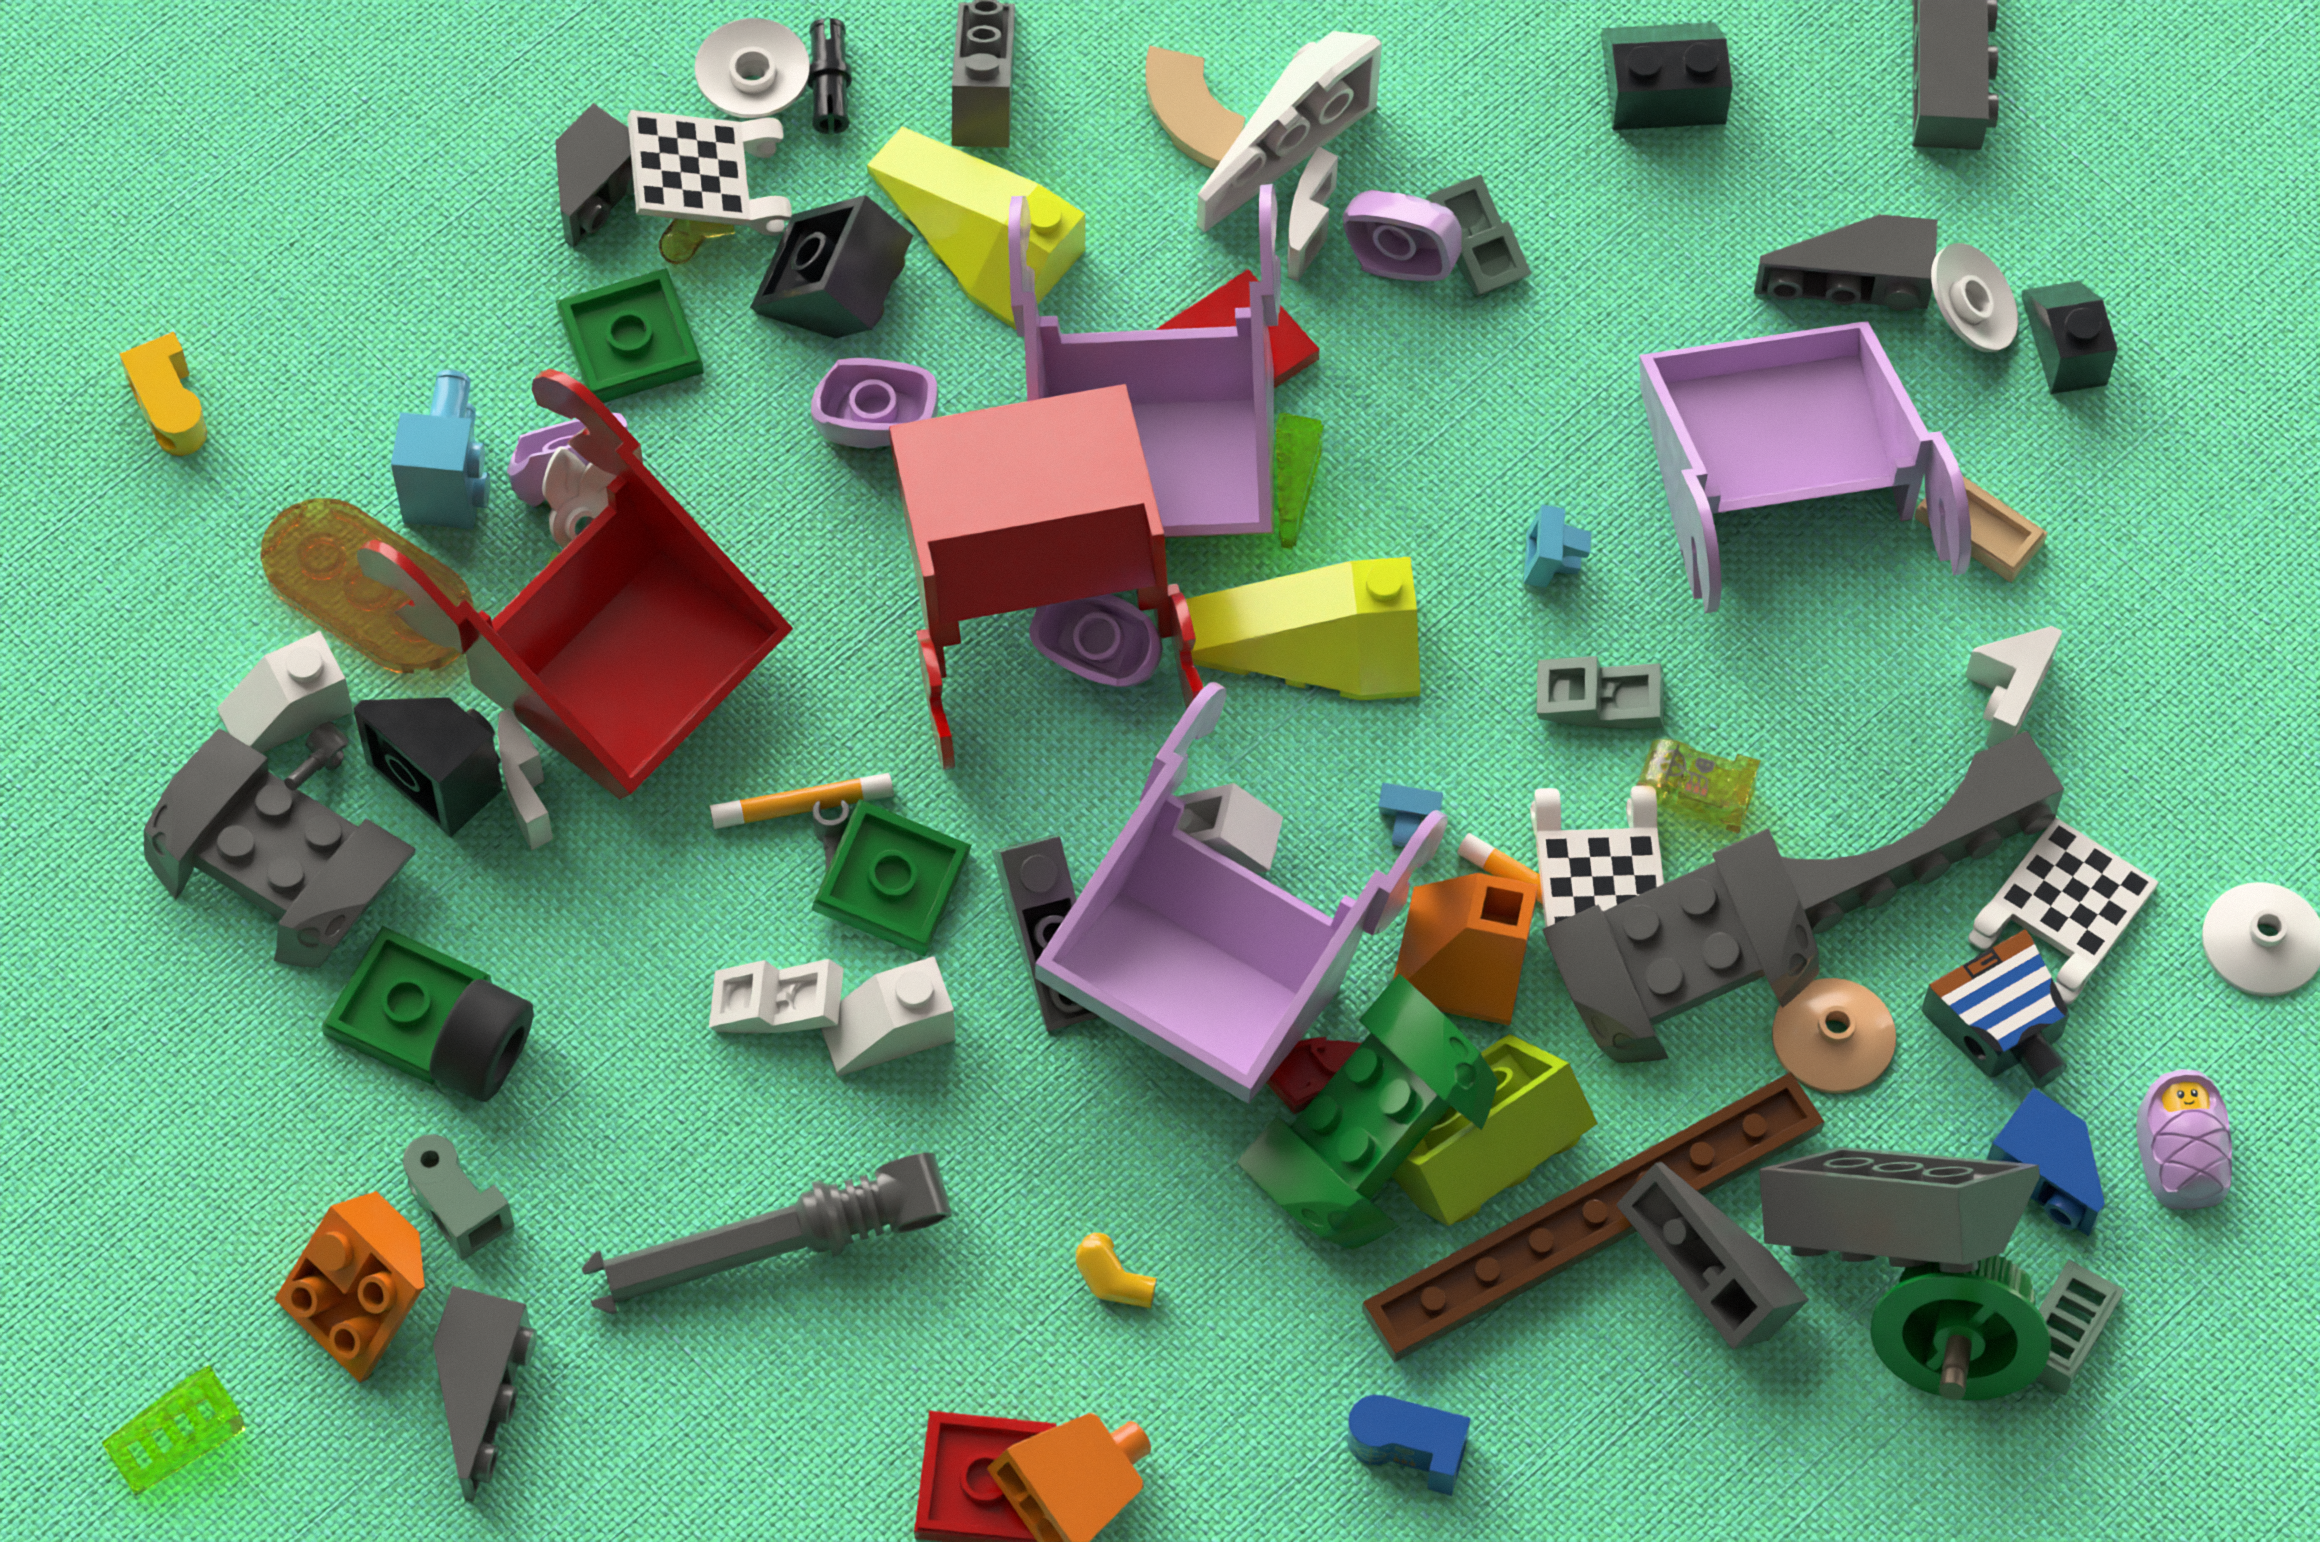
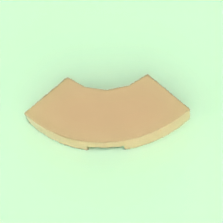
[1145,45,1245,170]

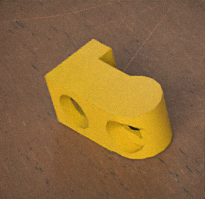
[119,331,207,456]

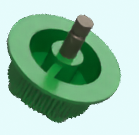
[1870,1254,2051,1400]

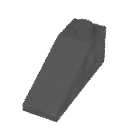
[1616,1162,1809,1350]

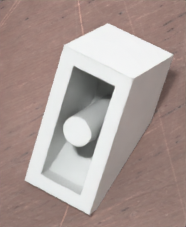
[217,631,353,753]
[1177,783,1283,874]
[820,956,955,1077]

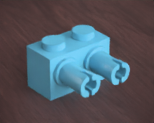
[391,370,490,530]

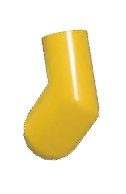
[1076,1232,1157,1309]

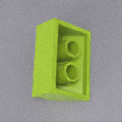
[1392,1034,1598,1226]

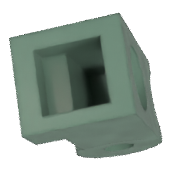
[403,1134,515,1261]

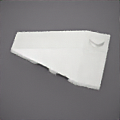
[1197,31,1382,233]

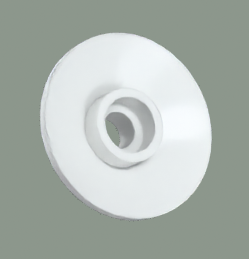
[695,18,810,118]
[1931,243,2018,353]
[2202,883,2320,996]

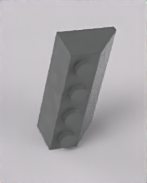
[1759,1147,2040,1273]

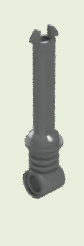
[582,1153,952,1315]

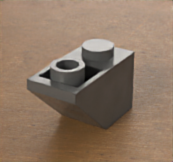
[555,103,635,247]

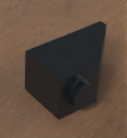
[2021,281,2118,394]

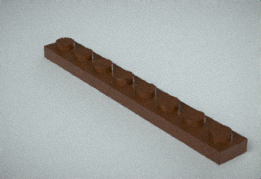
[1362,1072,1825,1363]

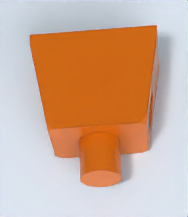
[987,1413,1151,1542]

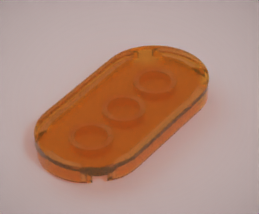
[260,498,474,673]

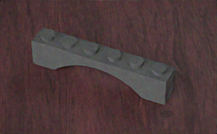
[1781,731,2064,934]

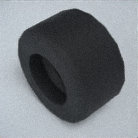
[429,979,534,1102]

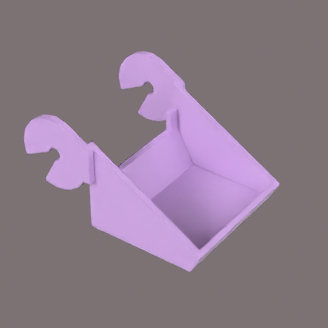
[1008,184,1281,538]
[1639,321,1971,613]
[1035,682,1448,1104]

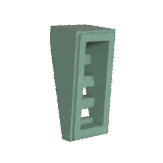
[2036,1260,2125,1396]

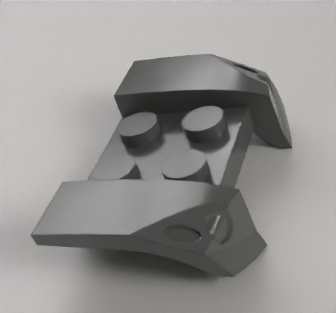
[144,728,416,968]
[1542,828,1819,1063]

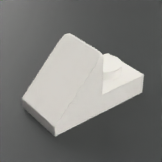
[1965,626,2062,747]

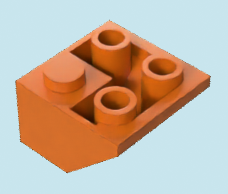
[1393,873,1538,1026]
[274,1191,425,1383]

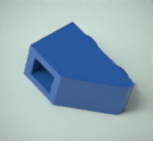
[1986,1088,2105,1237]

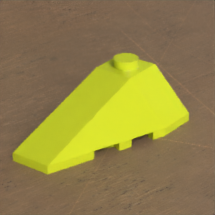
[867,127,1085,330]
[1175,557,1420,701]

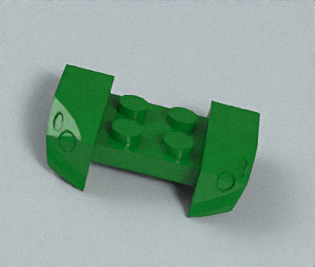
[1236,973,1498,1250]

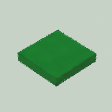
[556,268,704,403]
[811,799,972,957]
[321,925,492,1085]

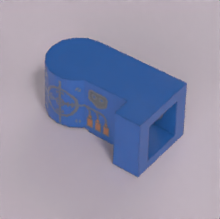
[1347,1395,1471,1496]

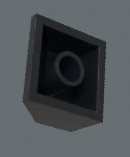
[1601,22,1733,130]
[750,195,914,339]
[353,697,503,837]

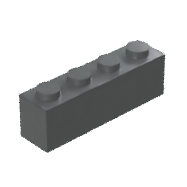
[1912,0,1999,150]

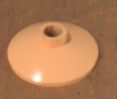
[1772,978,1896,1094]

